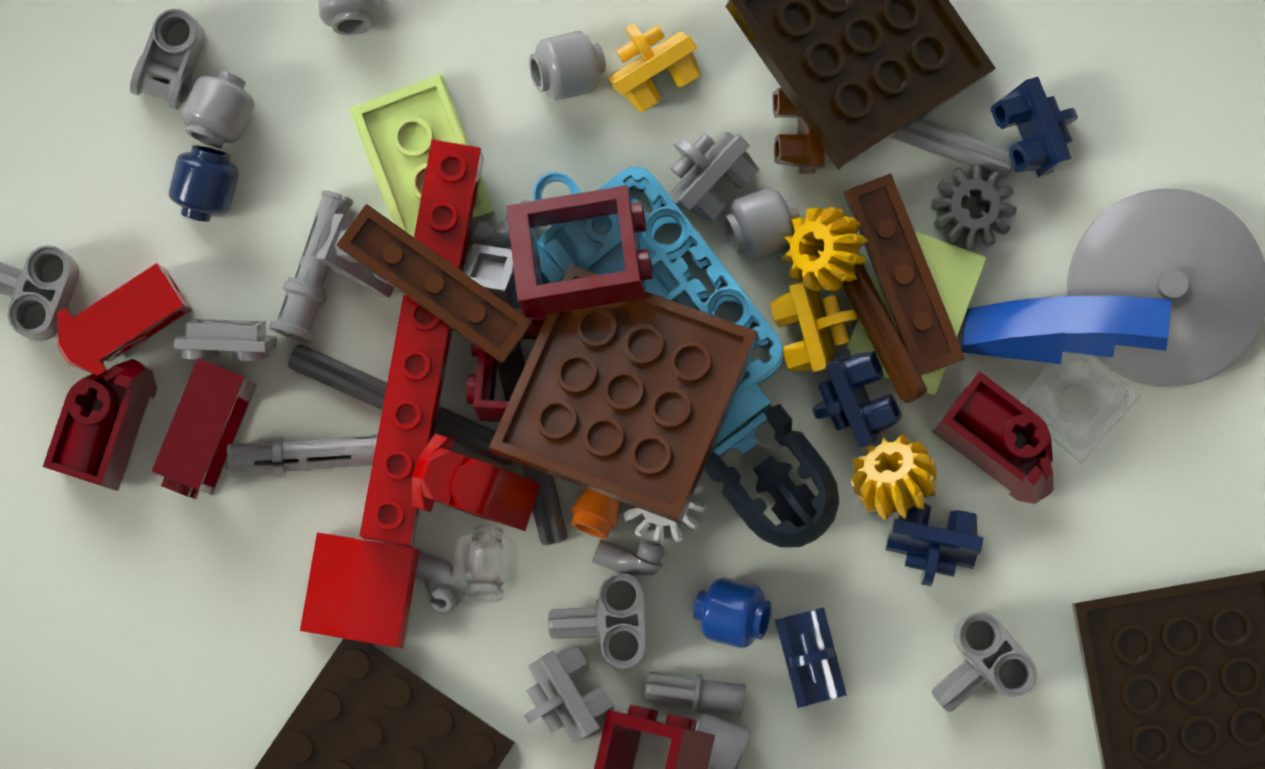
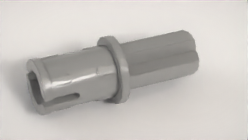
[644,672,746,716]

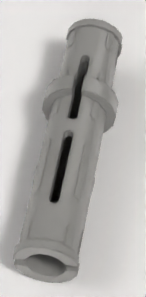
[227,434,378,477]

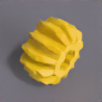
[781,207,868,291]
[851,434,937,520]

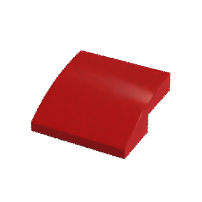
[300,532,420,648]

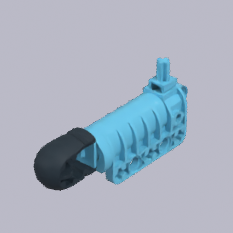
[511,167,840,548]

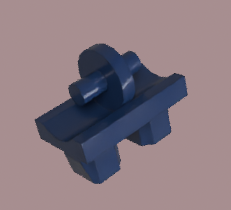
[990,76,1078,177]
[812,349,902,448]
[885,503,984,587]
[775,607,847,708]

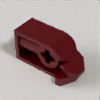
[42,359,157,491]
[932,371,1054,504]

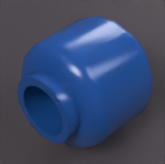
[694,577,771,648]

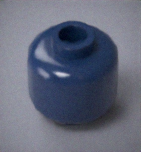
[169,145,238,222]

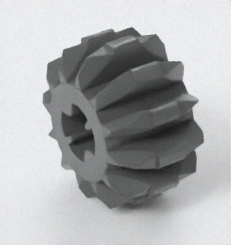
[931,165,1017,250]

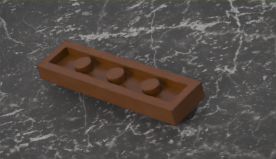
[844,173,965,376]
[336,204,533,365]

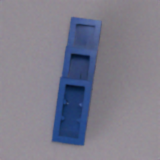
[961,296,1172,365]

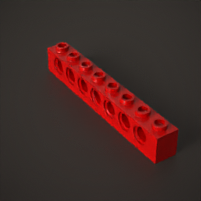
[359,139,484,548]

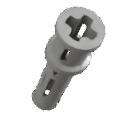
[269,190,353,343]

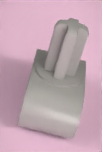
[0,245,79,341]
[548,573,646,669]
[932,613,1037,712]

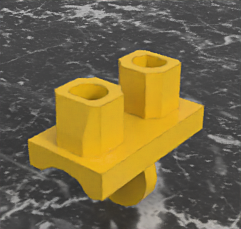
[606,23,701,112]
[770,282,858,372]

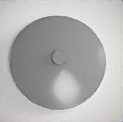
[1067,188,1265,387]

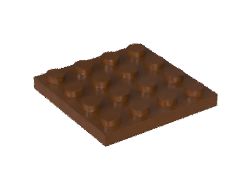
[489,264,759,524]

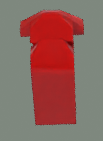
[57,263,193,376]
[411,434,541,531]

